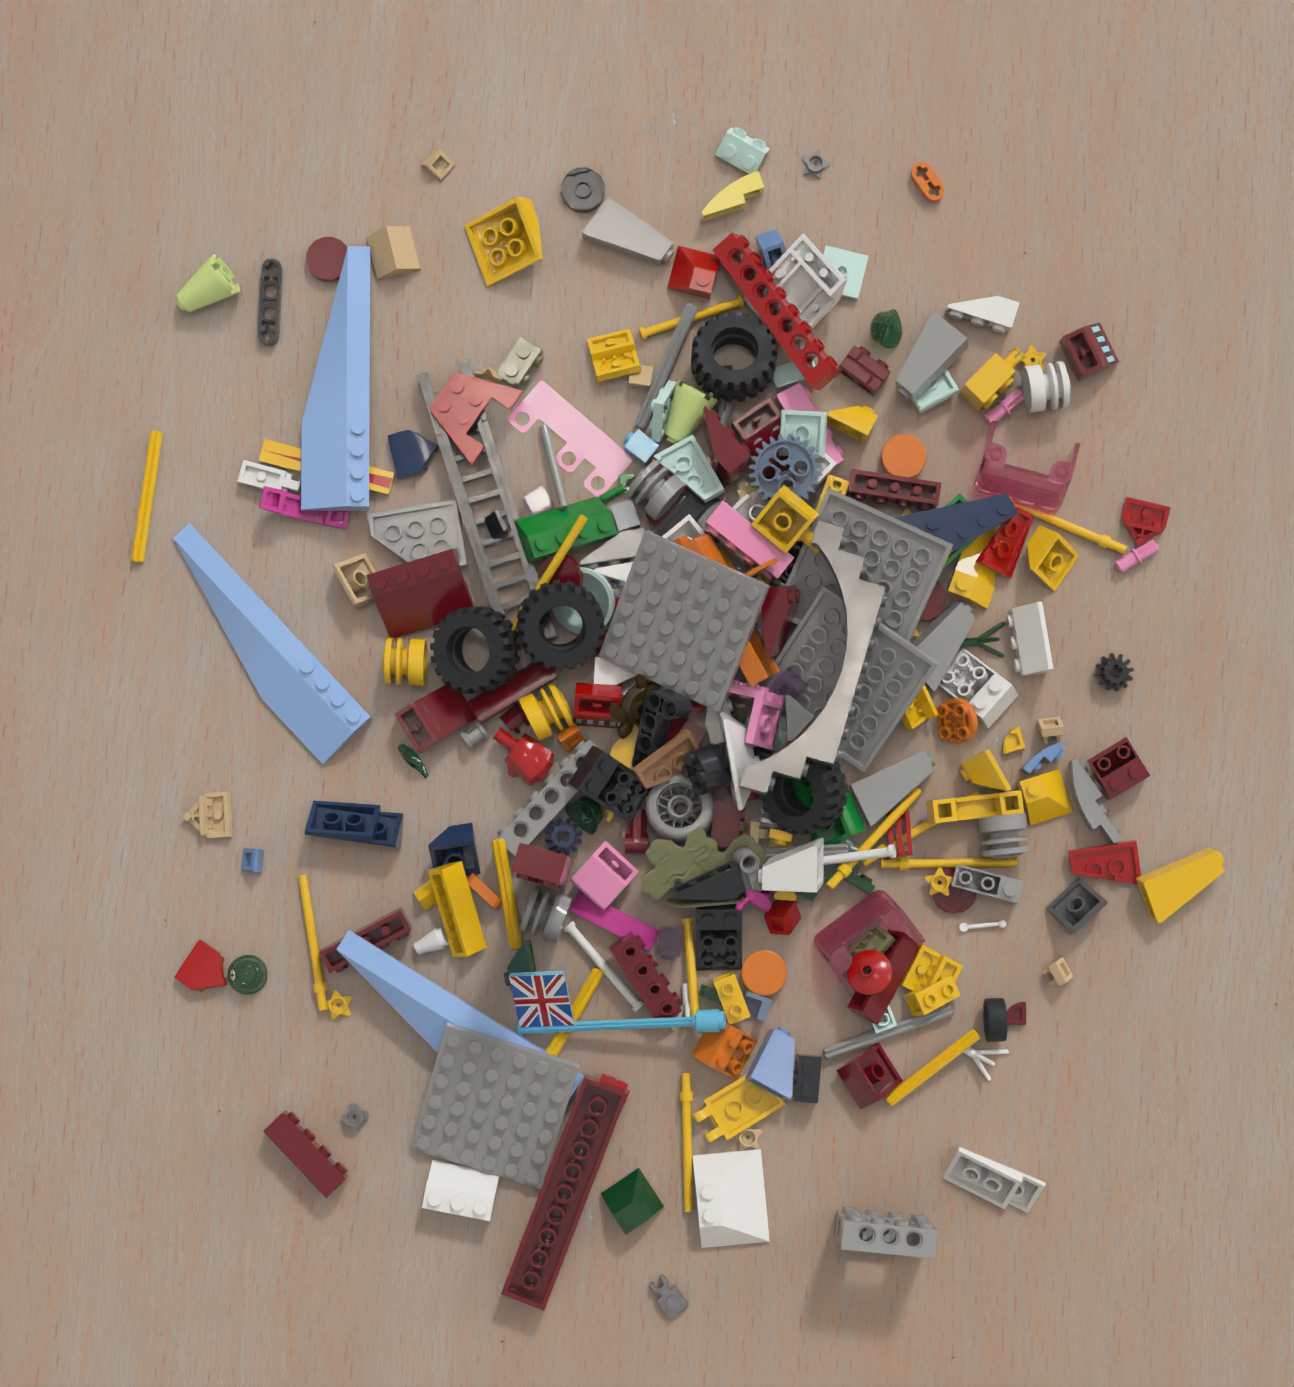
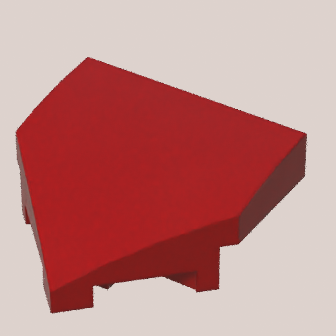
[1121,496,1171,547]
[174,939,227,992]

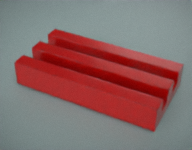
[887,811,913,857]

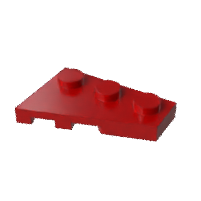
[975,507,1034,578]
[1068,840,1141,885]

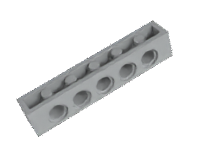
[497,739,600,857]

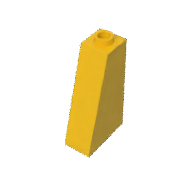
[1136,847,1225,924]

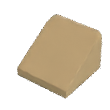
[421,148,455,181]
[628,365,653,389]

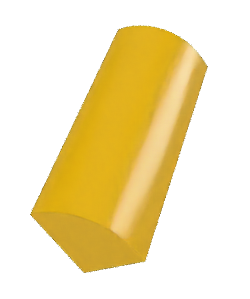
[428,861,487,957]

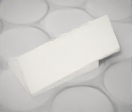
[943,1146,1046,1213]

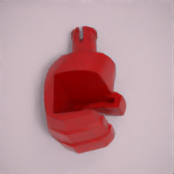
[492,727,555,786]

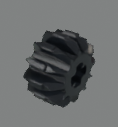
[1095,653,1134,692]

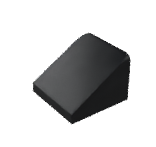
[485,509,508,539]

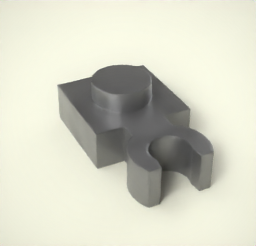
[650,1275,689,1319]

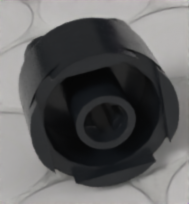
[682,743,732,796]

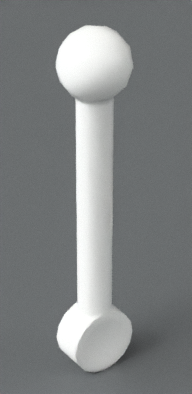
[959,919,1007,932]

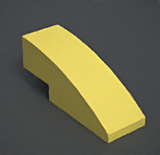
[701,171,764,221]

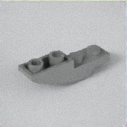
[1069,758,1121,844]

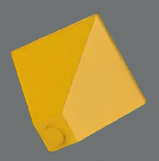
[464,197,543,287]

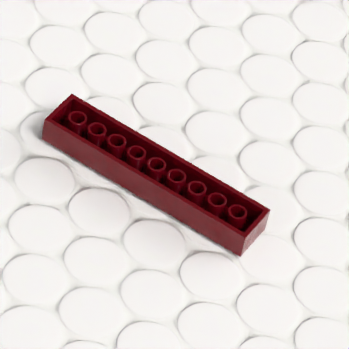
[512,843,573,890]
[501,1074,628,1311]

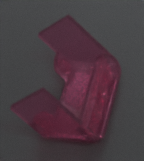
[974,420,1080,514]
[813,890,926,995]

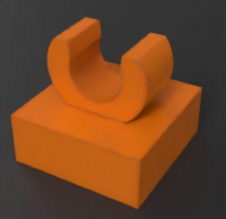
[557,724,586,753]

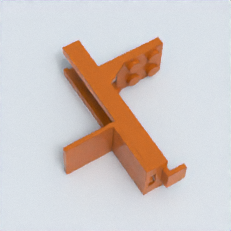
[673,533,780,686]

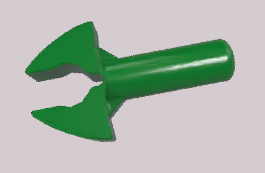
[599,474,636,503]

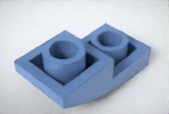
[1020,742,1065,775]

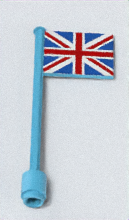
[509,971,726,1036]

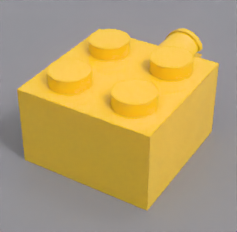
[960,347,1025,412]
[751,485,819,554]

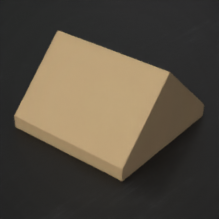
[367,226,421,280]
[332,553,376,609]

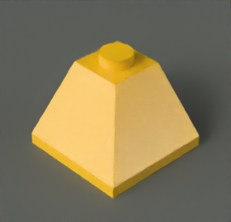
[827,406,878,443]
[1027,525,1079,592]
[959,749,1011,793]
[1016,769,1073,826]

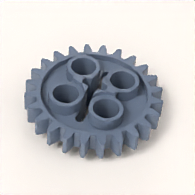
[749,434,823,501]

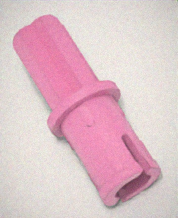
[983,389,1025,426]
[1114,540,1159,573]

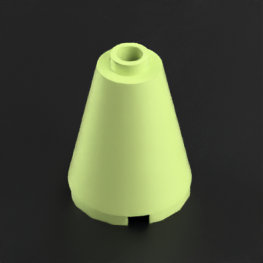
[176,254,240,312]
[664,380,718,444]

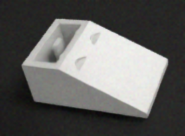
[939,648,1018,729]

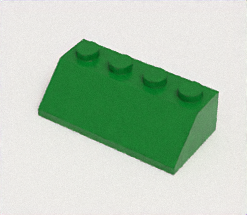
[514,496,618,564]
[793,776,866,845]

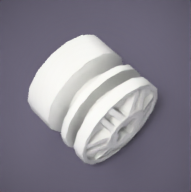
[1022,361,1070,413]

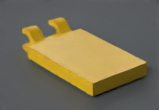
[692,1074,786,1142]

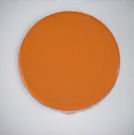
[881,434,926,478]
[936,698,978,744]
[741,950,787,996]

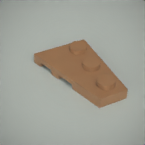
[632,729,699,789]

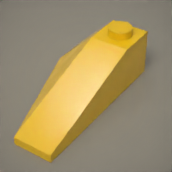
[946,527,997,609]

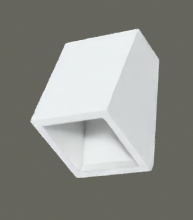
[758,838,824,892]

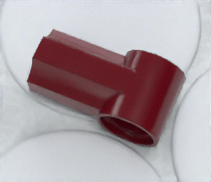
[625,809,648,854]

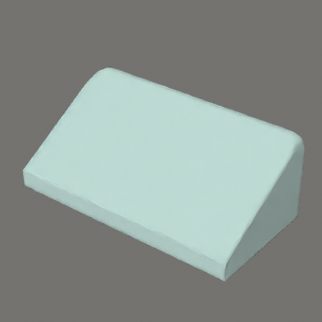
[772,361,816,391]

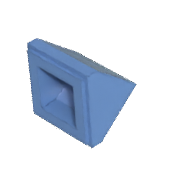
[241,848,264,872]

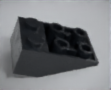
[568,745,653,823]
[696,903,742,971]

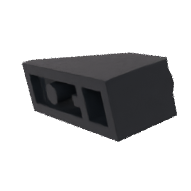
[669,861,747,900]

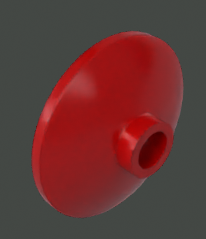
[847,950,892,995]

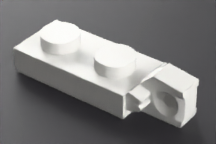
[237,460,301,493]

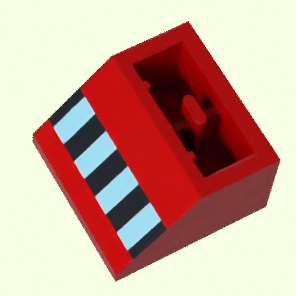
[573,682,622,728]

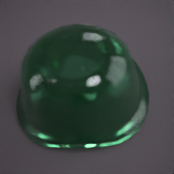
[870,309,902,348]
[565,796,604,835]
[227,955,268,995]

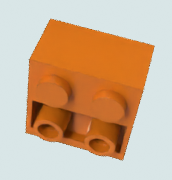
[691,1022,758,1080]

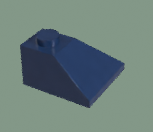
[428,823,481,876]

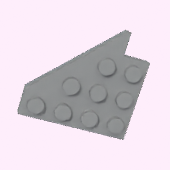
[367,499,468,567]

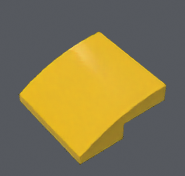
[587,328,641,382]
[900,943,963,1006]

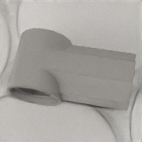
[733,847,762,894]

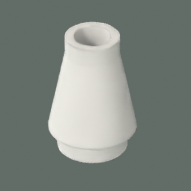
[414,928,449,955]

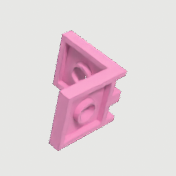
[728,680,785,750]

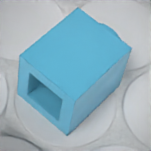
[624,429,659,466]

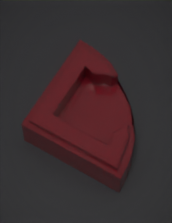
[1007,1001,1026,1025]

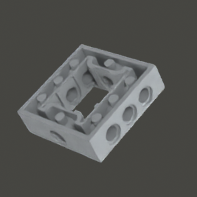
[834,1207,938,1259]

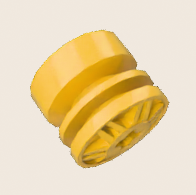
[382,637,427,686]
[518,682,574,742]

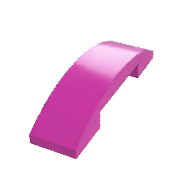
[259,486,350,529]
[569,890,660,951]

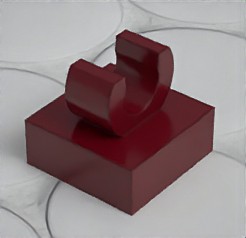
[499,703,530,734]

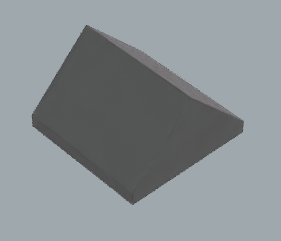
[785,695,814,744]
[1046,877,1108,934]

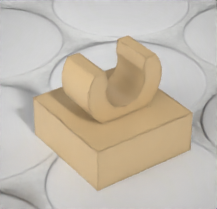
[1037,716,1065,744]
[742,821,768,844]
[1043,956,1073,986]

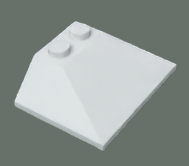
[742,234,847,332]
[718,710,760,810]
[692,1149,770,1248]

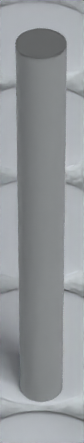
[539,425,569,509]

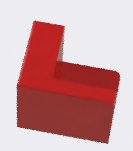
[764,900,801,935]

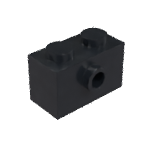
[793,1054,822,1103]

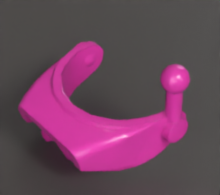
[735,890,772,911]

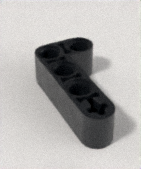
[632,688,692,768]

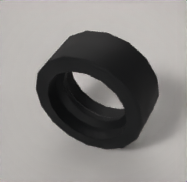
[983,998,1008,1042]

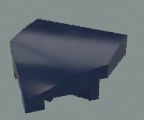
[388,430,439,479]

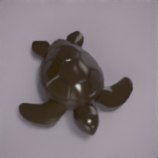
[609,673,661,739]

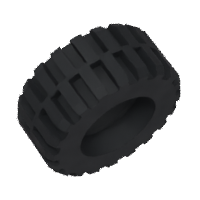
[691,312,778,402]
[517,580,605,671]
[430,607,521,694]
[759,759,848,835]

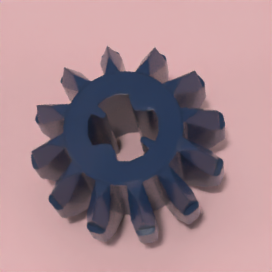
[544,817,583,856]

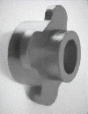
[341,1103,369,1131]

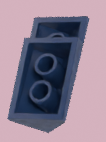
[305,801,404,849]

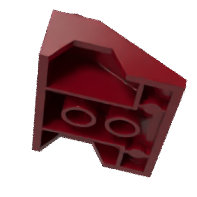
[366,548,474,638]

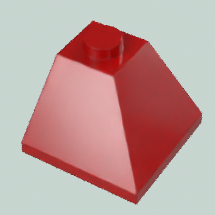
[667,246,720,299]

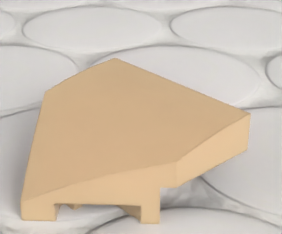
[183,791,233,838]

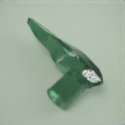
[398,744,429,779]

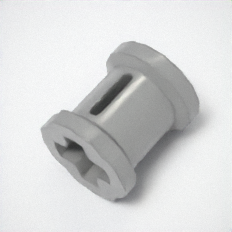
[460,721,489,750]

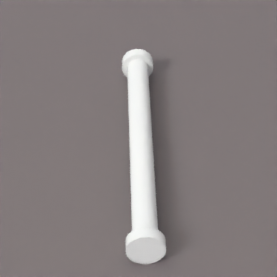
[824,844,896,865]
[563,921,645,1012]

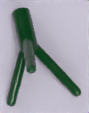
[960,622,1005,658]

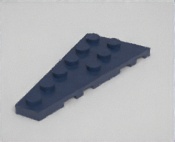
[894,494,1018,553]

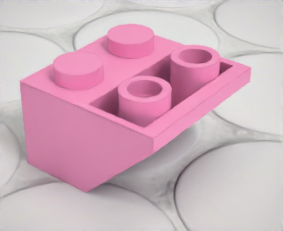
[570,841,639,911]

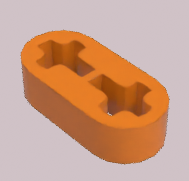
[911,162,944,203]
[467,872,502,910]

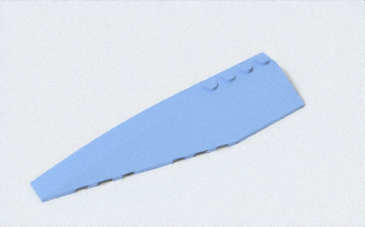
[301,246,370,511]
[173,523,373,765]
[336,930,584,1099]

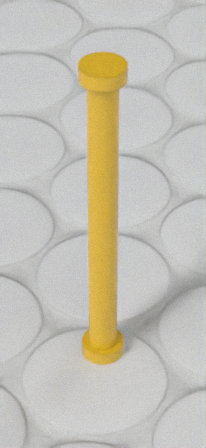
[639,295,744,340]
[680,918,699,1029]

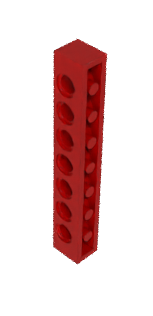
[713,233,840,390]

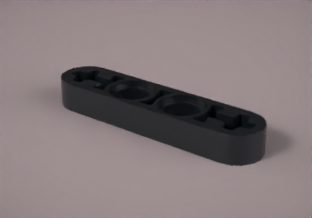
[258,258,283,346]

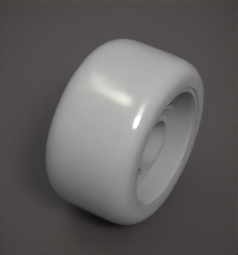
[646,773,714,844]

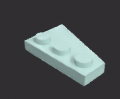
[654,435,725,503]

